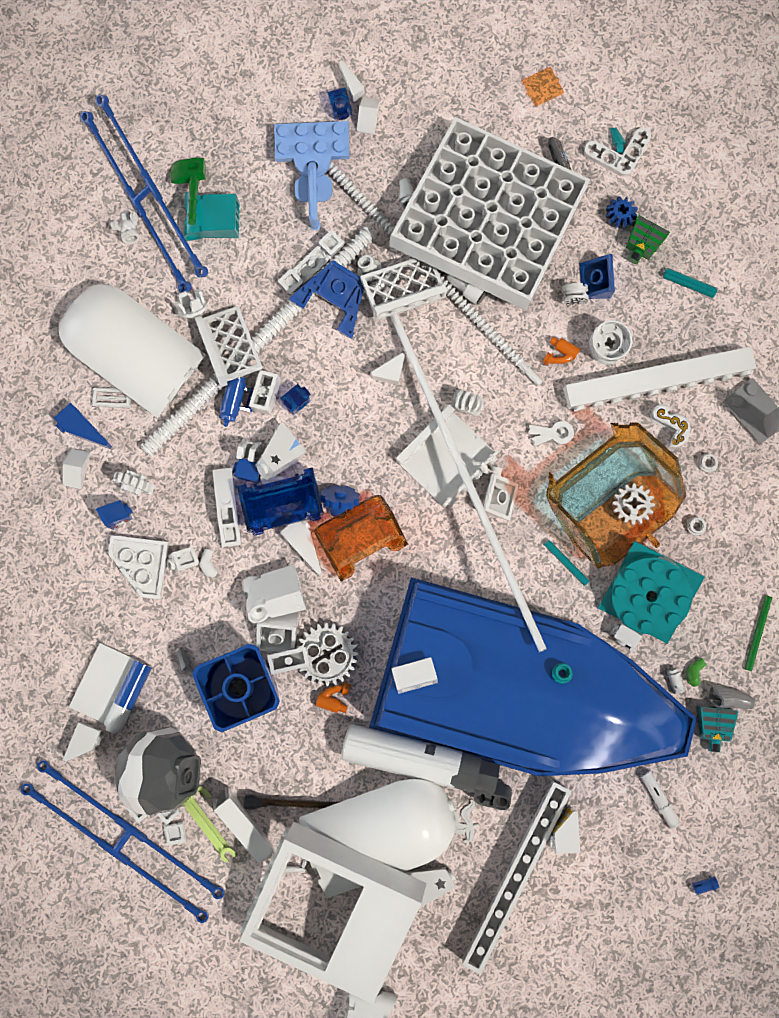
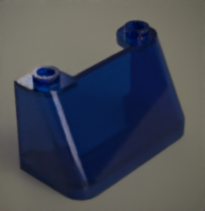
[237,467,324,536]

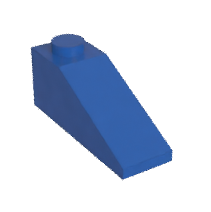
[54,403,112,449]

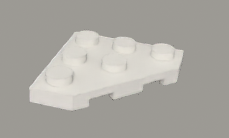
[108,535,169,600]

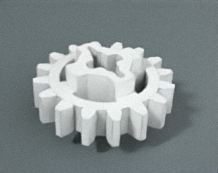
[112,470,155,496]
[612,483,655,526]

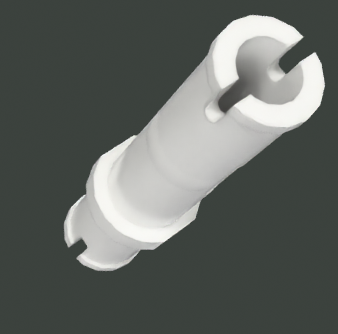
[640,770,681,829]

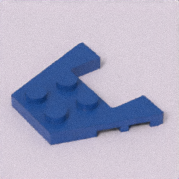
[288,260,364,339]

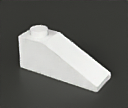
[280,517,322,576]

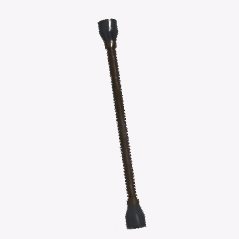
[244,793,340,810]

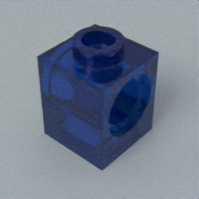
[327,87,352,120]
[280,384,311,416]

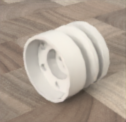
[588,320,633,365]

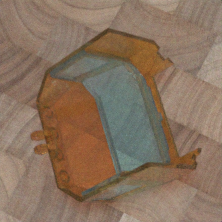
[546,422,686,568]

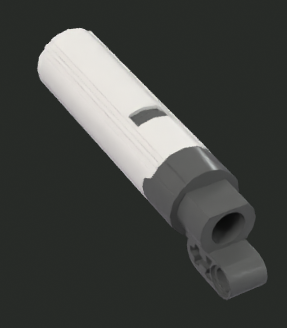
[341,724,512,810]

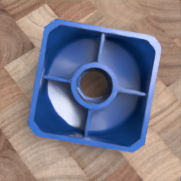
[192,644,280,732]

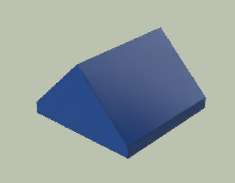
[579,254,615,299]

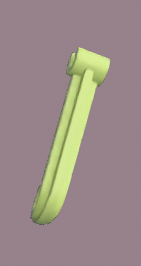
[184,786,236,862]

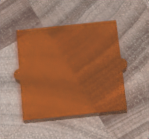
[522,67,564,107]

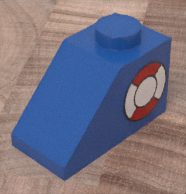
[96,500,133,530]

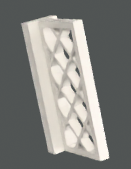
[360,258,448,321]
[194,306,263,387]

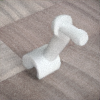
[472,460,502,477]
[284,859,308,873]

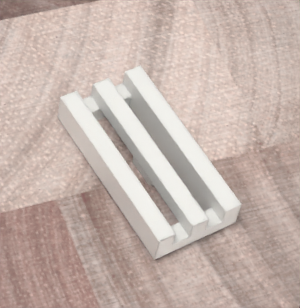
[92,388,131,408]

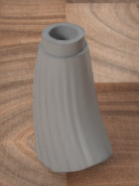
[709,685,755,709]

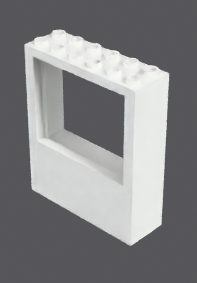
[240,822,426,1004]

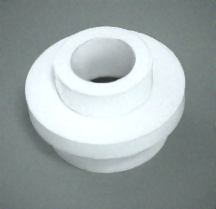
[698,453,718,472]
[687,516,706,536]

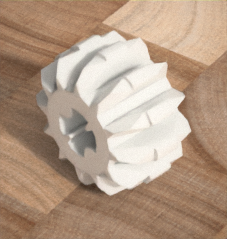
[451,390,484,416]

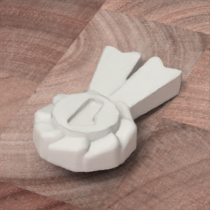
[528,421,574,447]

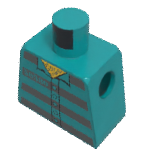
[697,706,738,752]

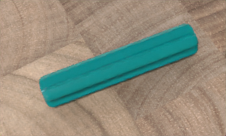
[663,268,718,298]

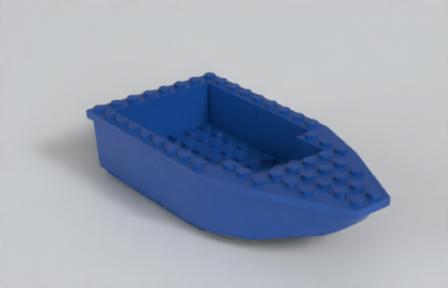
[369,577,697,776]

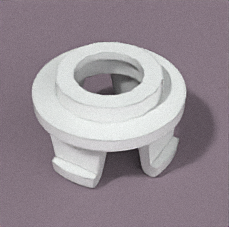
[174,289,208,318]

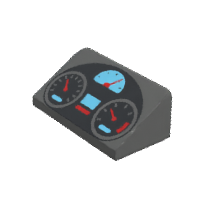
[548,137,572,171]

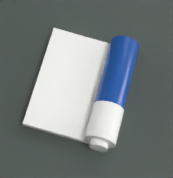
[69,643,152,734]

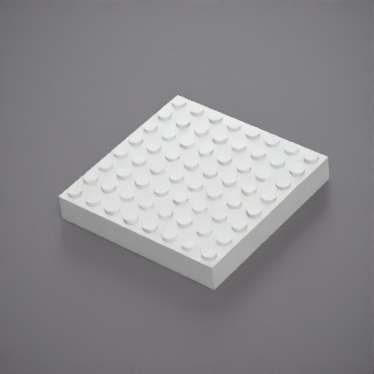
[389,117,591,311]

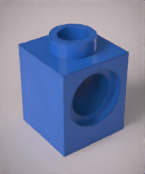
[233,458,260,484]

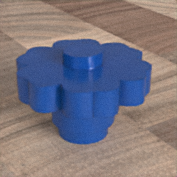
[320,485,360,518]

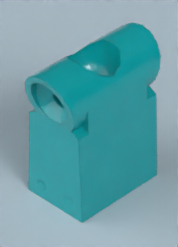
[183,192,240,241]

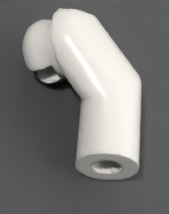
[199,549,218,578]

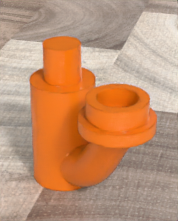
[543,336,581,366]
[315,681,351,714]

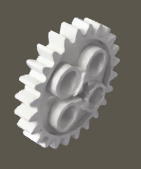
[296,623,359,686]

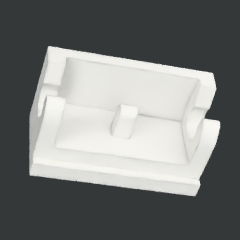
[391,657,438,694]

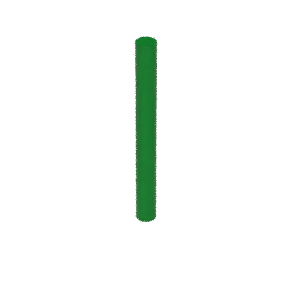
[744,595,772,672]

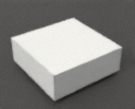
[164,822,187,846]

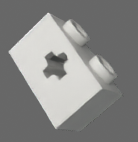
[249,370,281,415]

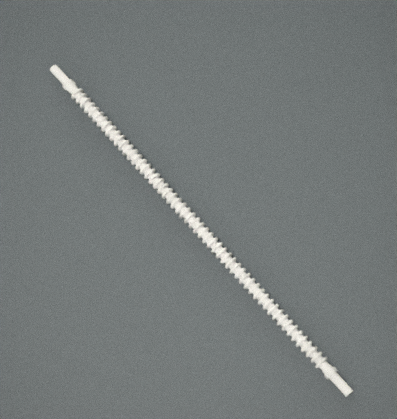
[327,162,544,387]

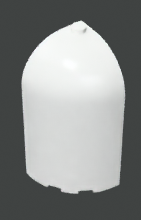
[59,284,206,418]
[299,779,456,898]

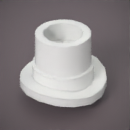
[357,255,383,283]

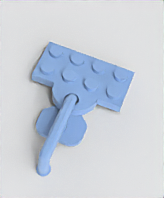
[274,121,350,230]

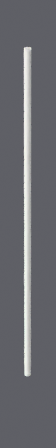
[381,291,547,652]

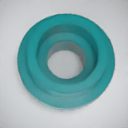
[552,663,573,684]

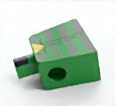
[626,215,670,264]

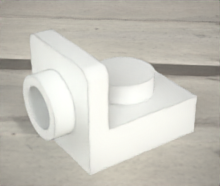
[167,546,200,575]

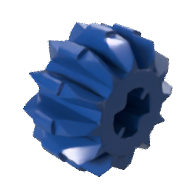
[606,196,638,229]

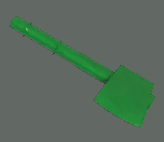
[170,157,206,225]

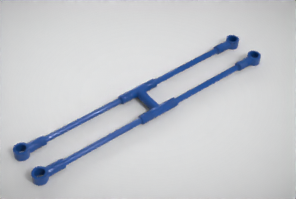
[80,94,208,292]
[21,760,225,923]

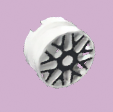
[561,283,589,305]

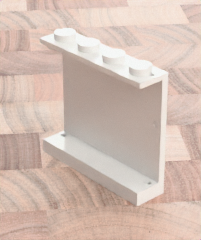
[396,404,499,508]

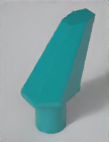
[610,128,626,154]

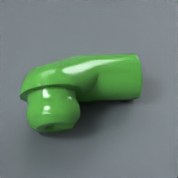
[687,657,707,687]

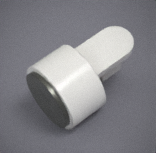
[447,274,488,305]

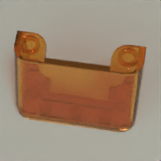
[314,495,409,581]

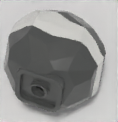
[115,727,201,815]

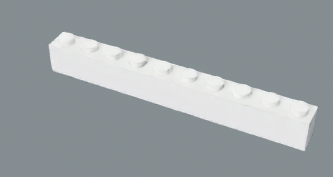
[564,346,756,412]
[462,781,572,975]

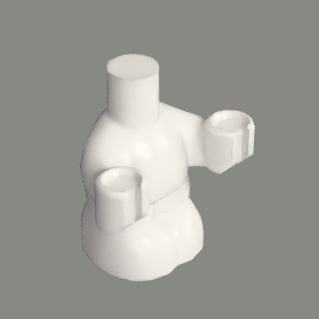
[110,212,140,244]

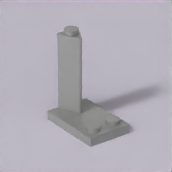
[723,377,779,445]

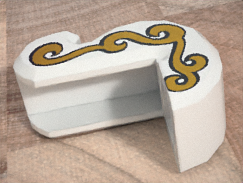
[650,404,691,450]

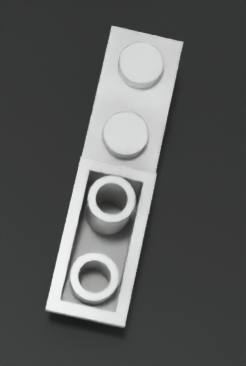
[213,468,241,547]

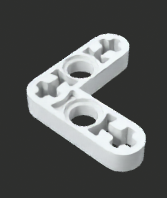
[584,128,651,177]

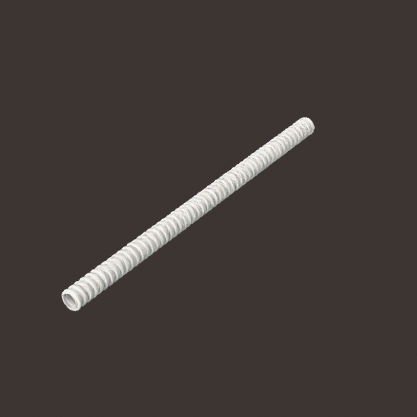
[140,227,376,457]

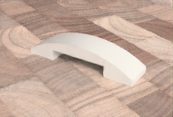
[278,229,345,295]

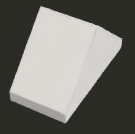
[357,97,381,135]
[371,353,405,385]
[63,449,91,489]

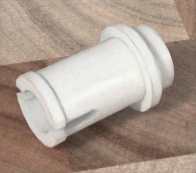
[666,668,686,694]

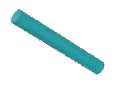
[544,540,590,586]

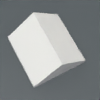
[483,473,519,521]

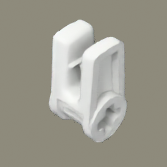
[236,438,262,462]

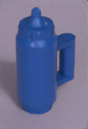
[220,377,254,427]

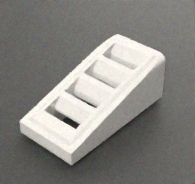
[339,60,365,103]

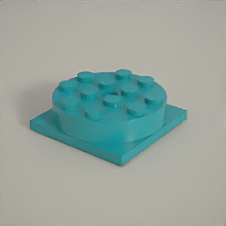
[598,540,705,644]

